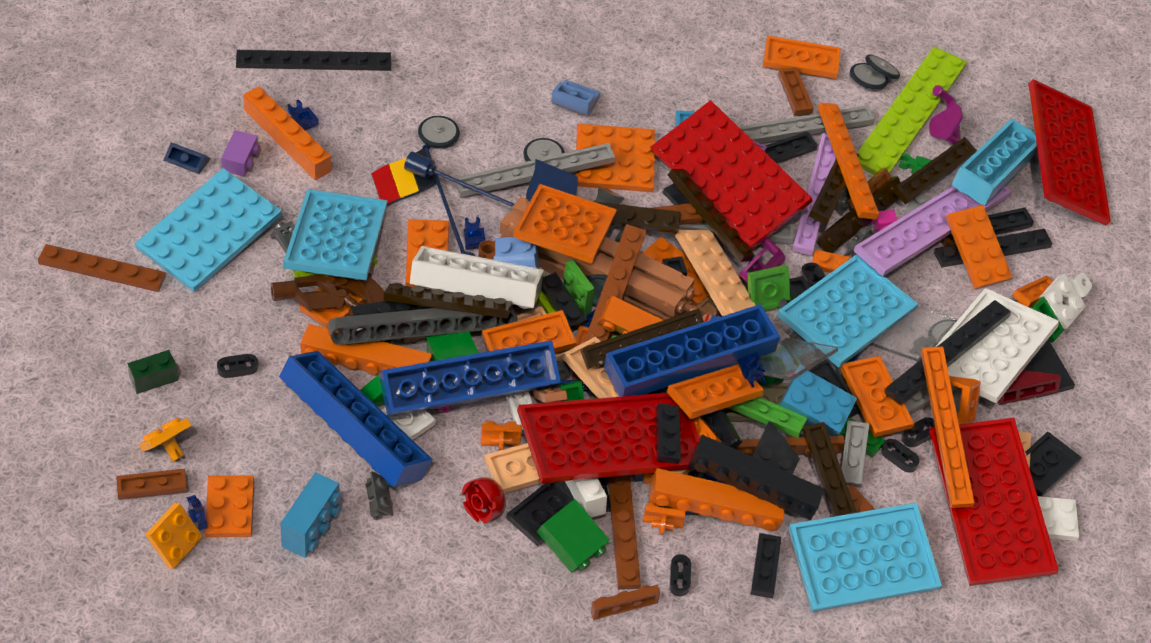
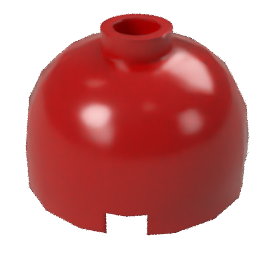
[462,477,505,523]

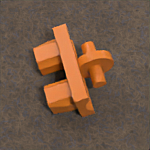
[481,421,521,450]
[643,502,686,535]

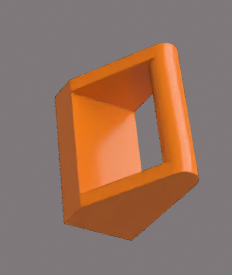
[949,376,981,424]

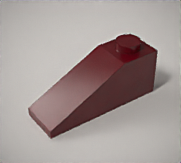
[998,370,1061,405]

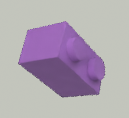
[221,130,260,177]

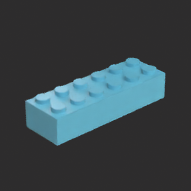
[952,118,1038,206]

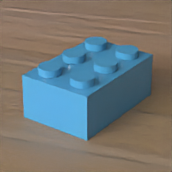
[779,367,857,436]
[280,472,341,558]

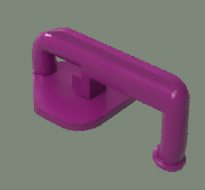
[929,85,963,145]
[738,238,786,283]

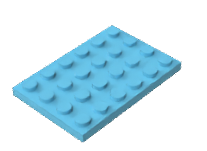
[134,168,282,292]
[283,189,387,280]
[776,254,918,368]
[788,503,942,612]

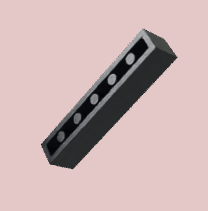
[688,435,824,521]

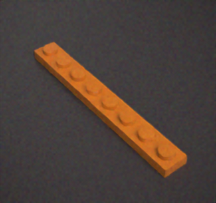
[818,102,879,220]
[921,347,974,508]

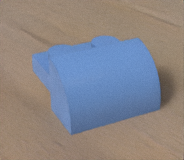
[551,80,600,116]
[494,237,540,269]

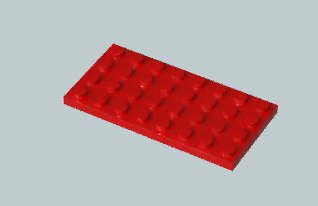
[1028,79,1111,226]
[650,100,813,250]
[517,393,700,483]
[929,417,1059,586]

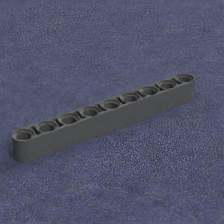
[327,307,518,345]

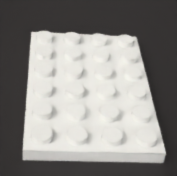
[936,288,1059,403]

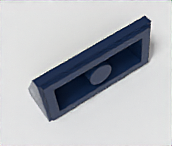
[163,142,210,174]

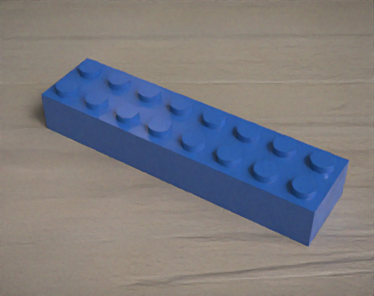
[604,304,780,397]
[379,340,561,417]
[279,351,433,487]

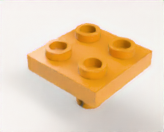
[138,417,192,462]
[145,503,203,569]

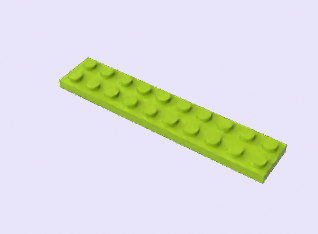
[857,46,967,175]

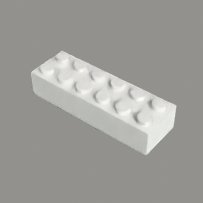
[410,246,544,309]

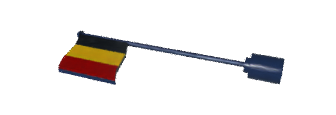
[371,144,475,256]

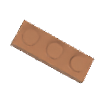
[532,387,567,403]

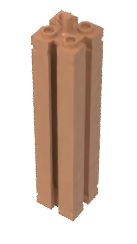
[499,196,698,320]

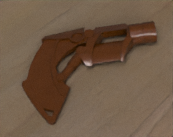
[271,273,392,343]

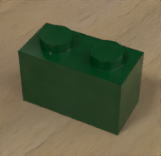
[127,350,178,394]

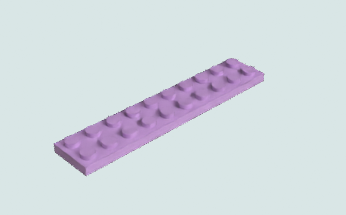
[854,186,1012,276]

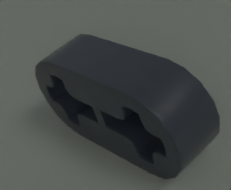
[801,262,826,287]
[217,354,258,378]
[901,417,935,448]
[881,439,920,473]
[669,554,691,597]

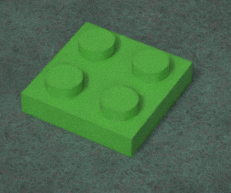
[563,260,595,316]
[747,265,790,311]

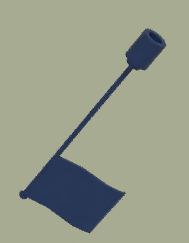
[404,151,578,207]

